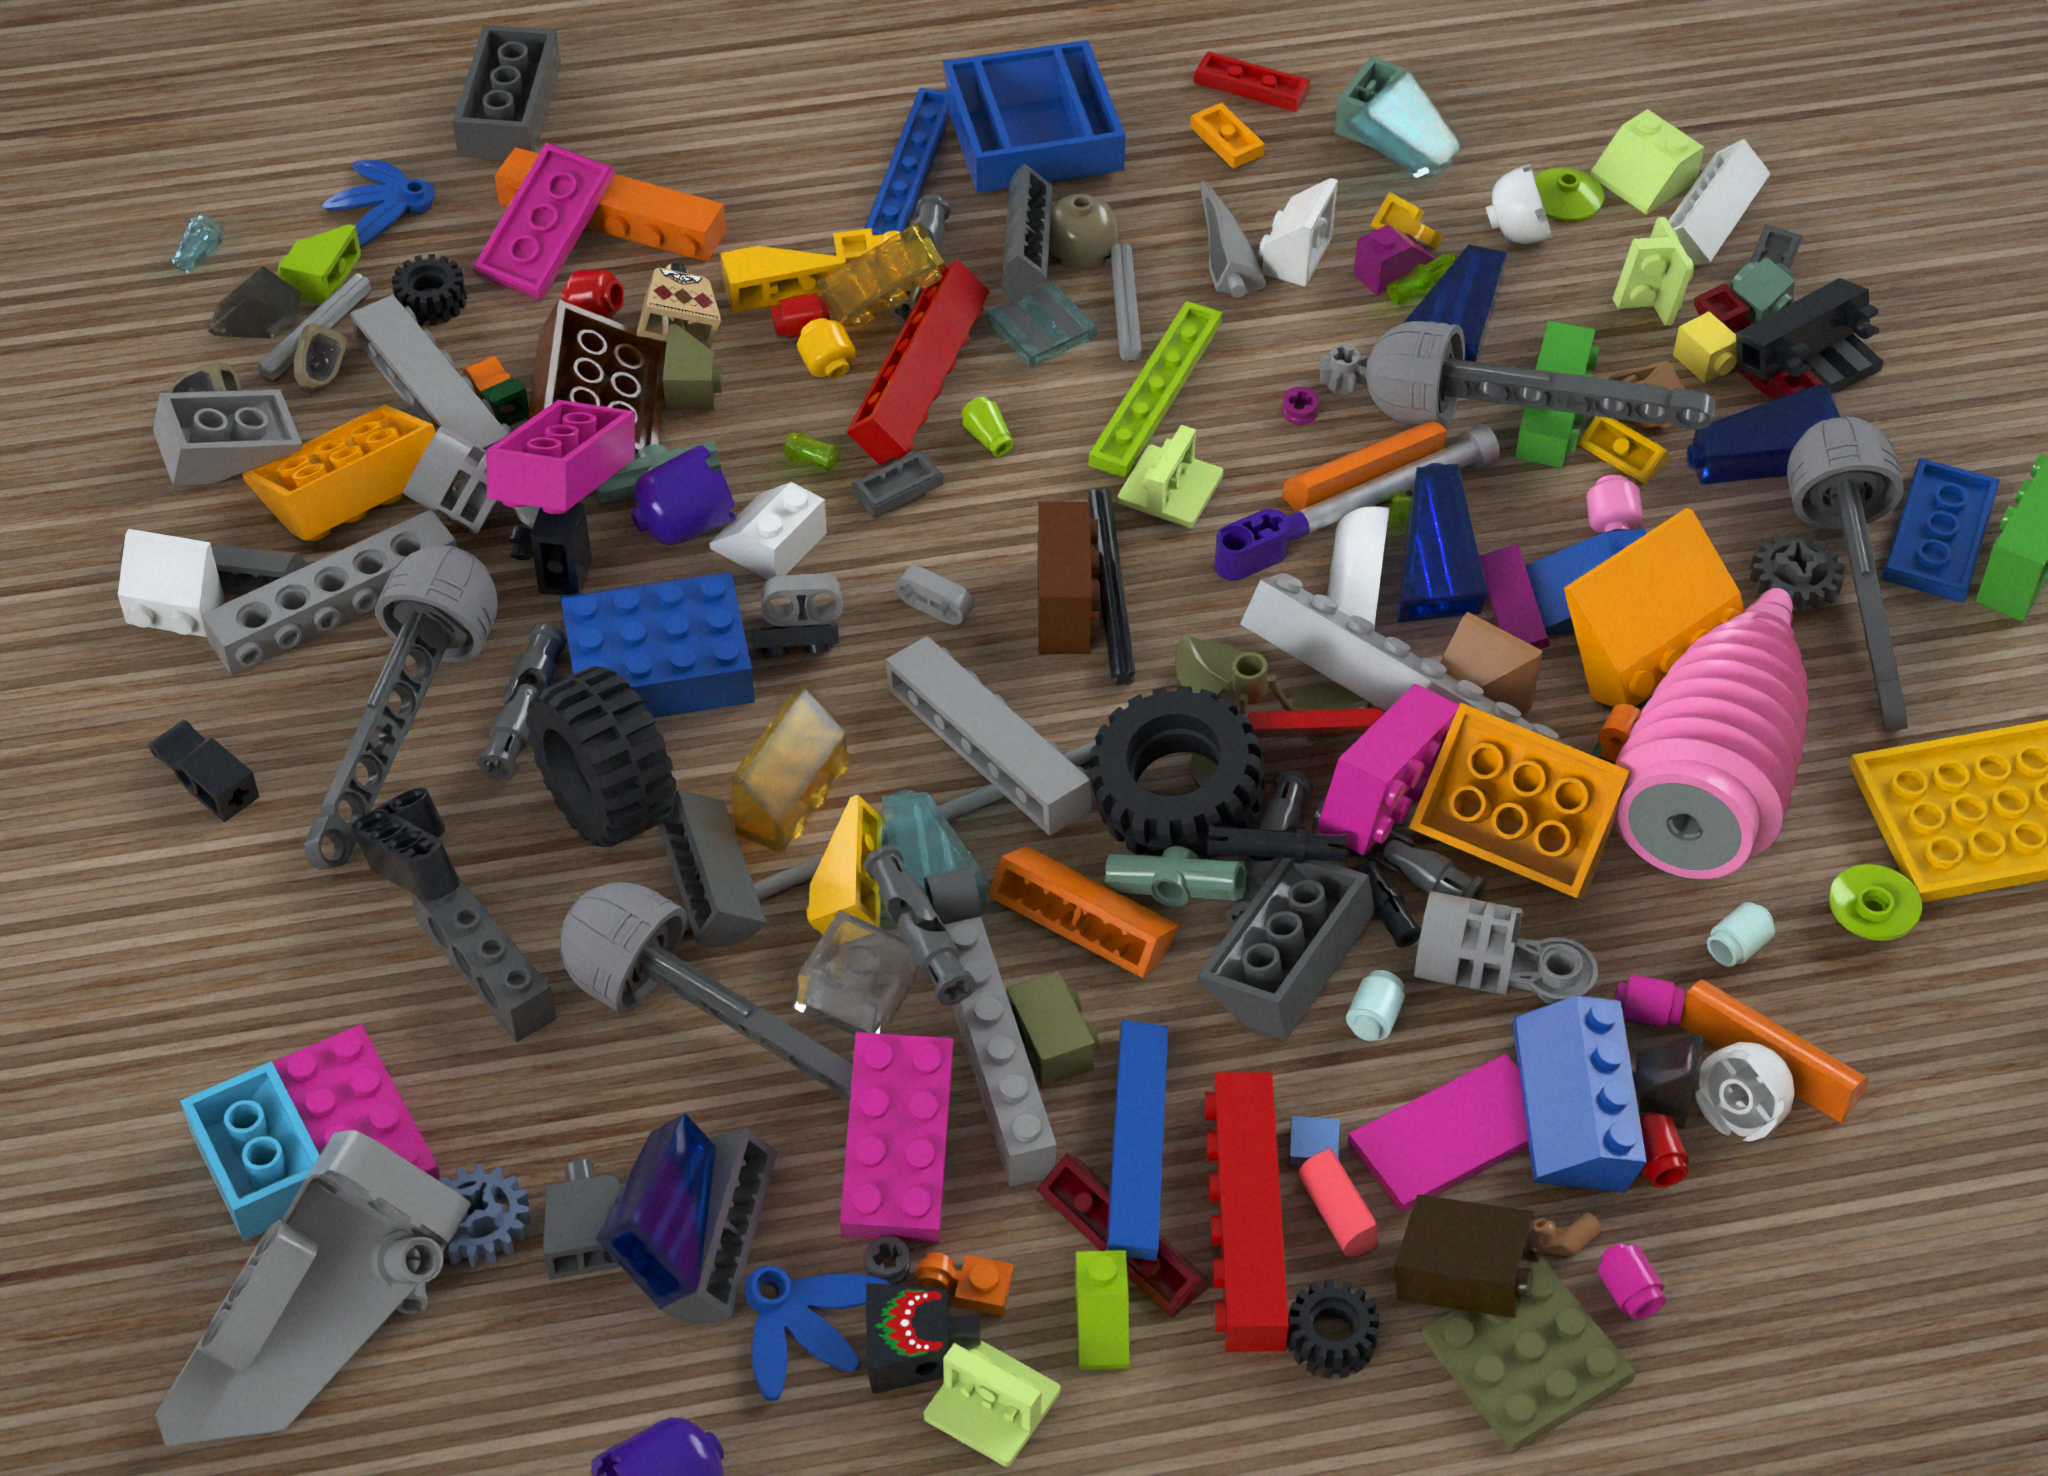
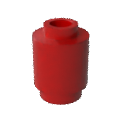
[770,292,830,339]
[1639,1112,1689,1188]

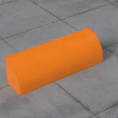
[1282,421,1447,512]
[987,845,1180,978]
[1679,979,1869,1123]

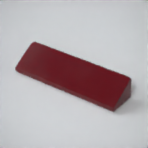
[1036,1153,1212,1318]

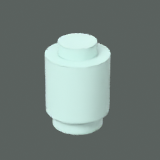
[1707,902,1775,967]
[1346,970,1405,1041]

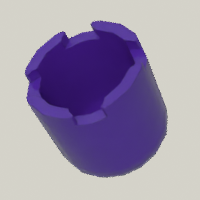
[630,445,736,545]
[591,1417,724,1476]

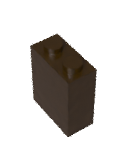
[1394,1194,1543,1318]

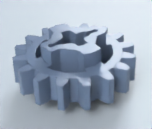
[439,1164,531,1268]

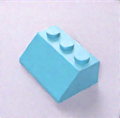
[180,1061,320,1242]

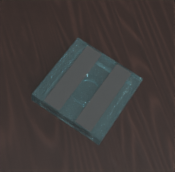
[987,281,1097,367]

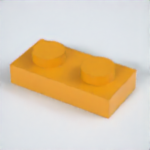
[1190,102,1265,169]

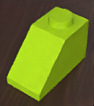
[278,224,361,304]
[1075,1250,1130,1370]

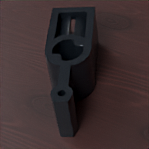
[148,719,259,822]

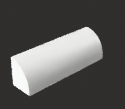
[1668,139,1771,265]
[1327,507,1389,630]

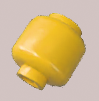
[797,318,856,379]

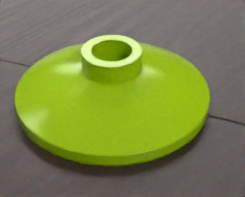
[1535,168,1604,222]
[1829,864,1922,941]

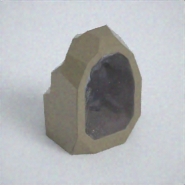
[293,323,348,391]
[168,362,242,393]

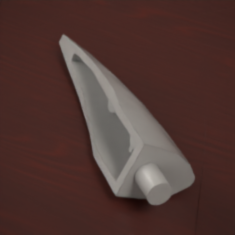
[1200,180,1266,298]

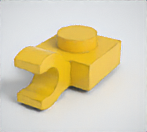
[1370,192,1444,249]
[833,228,903,270]

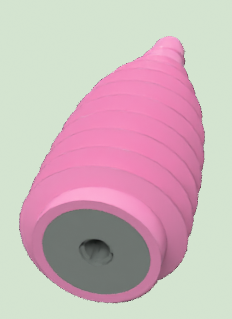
[1613,588,1809,879]

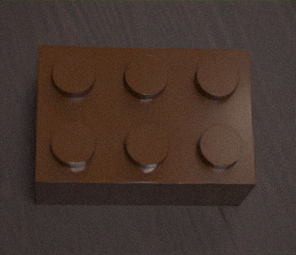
[1037,502,1100,654]

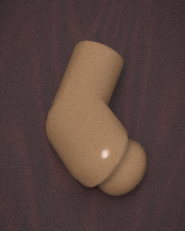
[1535,1213,1602,1257]

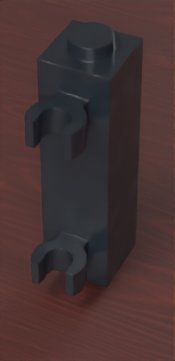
[1736,278,1879,381]

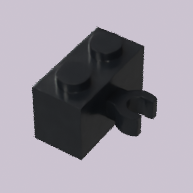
[508,503,592,596]

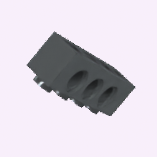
[411,880,556,1043]

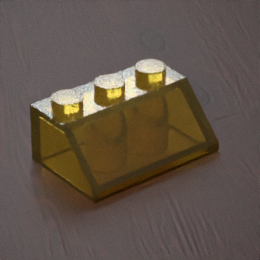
[817,221,947,329]
[730,685,850,854]

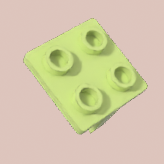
[1612,217,1694,326]
[1117,425,1223,528]
[924,1340,1060,1467]

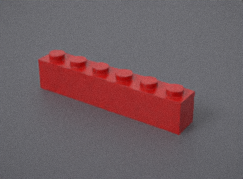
[846,259,990,465]
[1204,1072,1289,1352]

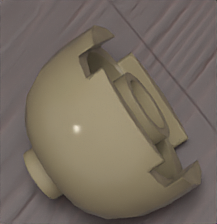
[1048,194,1119,269]

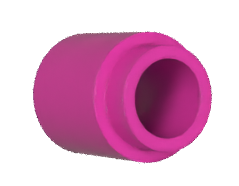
[1614,973,1685,1028]
[1597,1243,1666,1321]

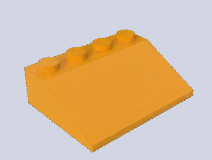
[242,404,436,541]
[1564,508,1745,707]
[1409,702,1631,899]

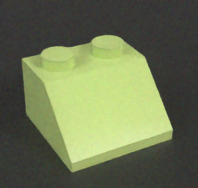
[1590,109,1704,215]

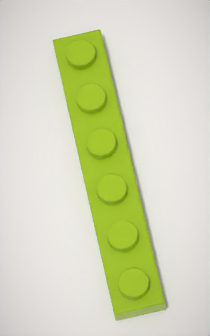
[1088,301,1222,478]

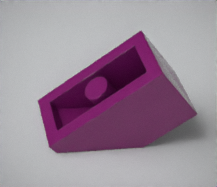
[1353,224,1439,296]

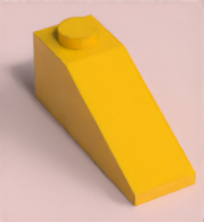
[720,246,847,313]
[806,795,882,945]

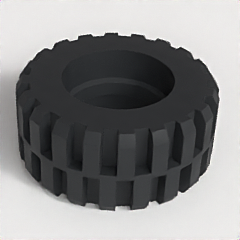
[526,666,677,847]
[1089,686,1265,859]

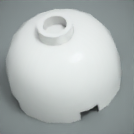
[1486,164,1552,245]
[1695,1042,1795,1141]

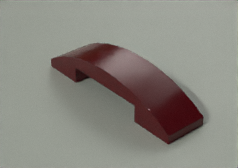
[1693,283,1827,408]

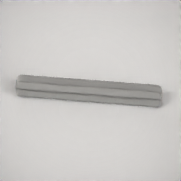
[1111,243,1142,362]
[257,273,371,381]

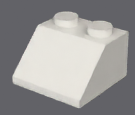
[1258,178,1338,287]
[709,482,827,580]
[118,529,225,637]

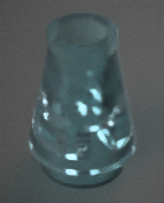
[171,214,224,273]

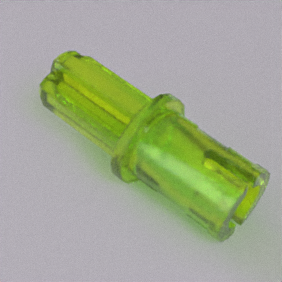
[1387,252,1460,306]

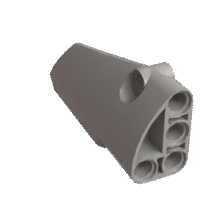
[155,1130,471,1446]

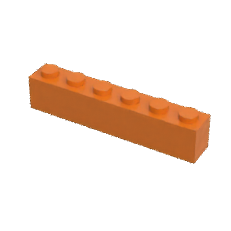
[494,147,726,262]

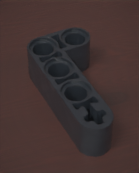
[351,787,461,901]

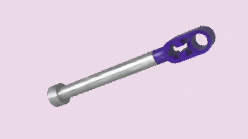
[1214,424,1500,581]

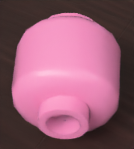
[1586,475,1643,534]

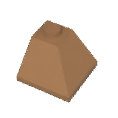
[1440,611,1543,714]

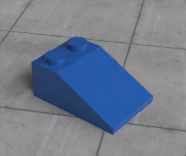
[1525,528,1647,636]

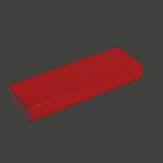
[1193,51,1310,112]

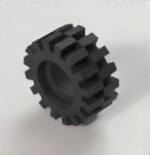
[392,254,467,326]
[1287,1279,1380,1379]

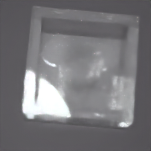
[792,910,919,1036]

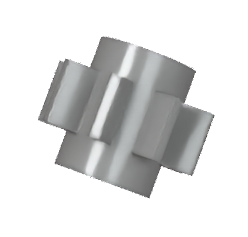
[1319,345,1367,394]

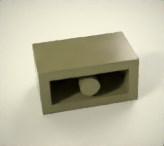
[1006,970,1099,1087]

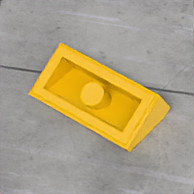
[1577,416,1671,485]

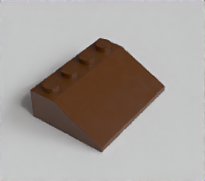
[527,300,667,455]

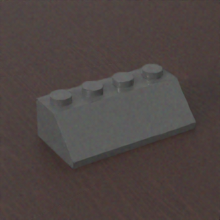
[1197,858,1375,1041]

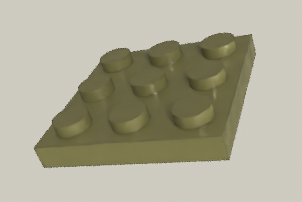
[1421,1259,1636,1453]

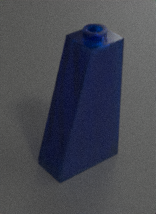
[1404,244,1507,362]
[1687,384,1840,485]
[1397,463,1488,623]
[596,1113,716,1309]

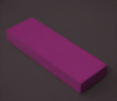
[1478,543,1550,650]

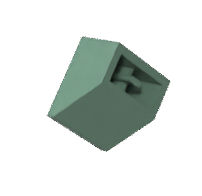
[1334,56,1435,158]

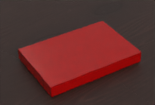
[1247,708,1383,738]

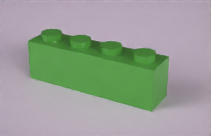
[1515,320,1600,468]

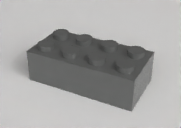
[453,25,561,160]

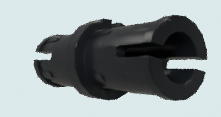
[1355,861,1421,948]

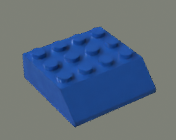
[943,40,1126,193]
[560,571,755,718]

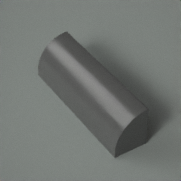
[1002,163,1053,305]
[120,543,306,595]
[658,790,766,947]
[655,1126,778,1323]

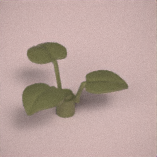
[1175,634,1371,788]

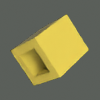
[1673,312,1737,383]

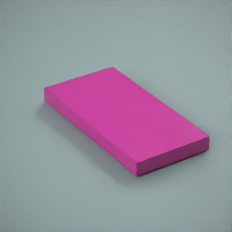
[472,142,616,301]
[1348,1053,1529,1214]

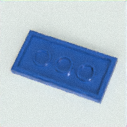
[1881,458,2000,603]

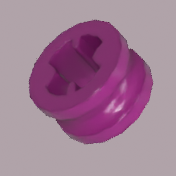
[1282,387,1319,425]

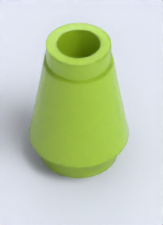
[961,396,1014,457]

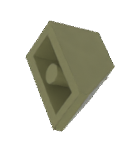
[663,324,723,409]

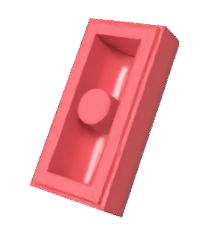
[1298,1148,1378,1257]

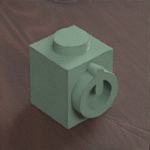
[1730,256,1795,324]

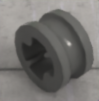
[865,1236,910,1285]

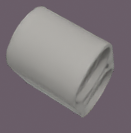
[761,573,843,627]

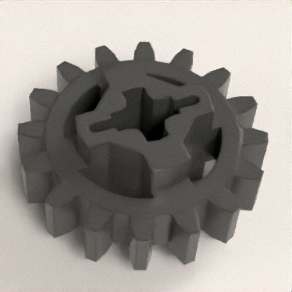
[1750,532,1845,613]

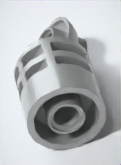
[403,425,540,535]
[1414,891,1598,1004]

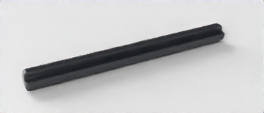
[1088,487,1136,685]

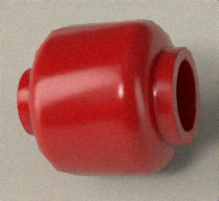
[562,270,624,319]

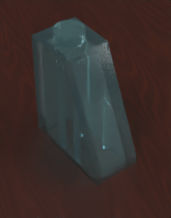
[1344,72,1461,178]
[882,790,987,904]

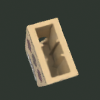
[637,263,721,349]

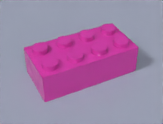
[486,400,635,514]
[1316,684,1459,855]
[272,1023,440,1181]
[840,1032,953,1243]

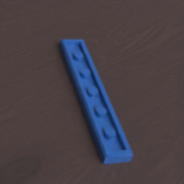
[864,88,951,248]
[1106,1020,1168,1261]

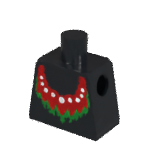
[866,1283,981,1393]

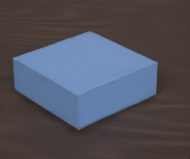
[1289,1116,1340,1166]

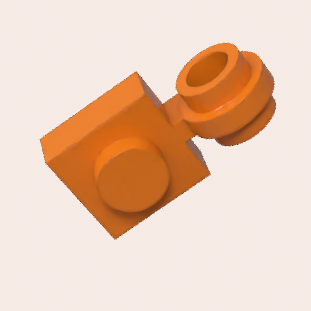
[915,1252,1014,1316]

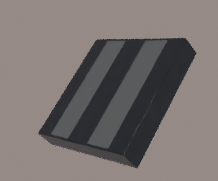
[1802,333,1884,400]

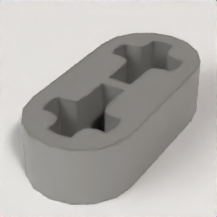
[895,566,974,625]

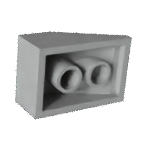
[153,389,302,486]

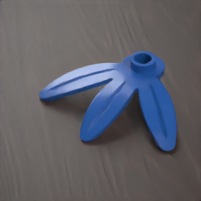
[322,160,435,249]
[744,1266,890,1401]

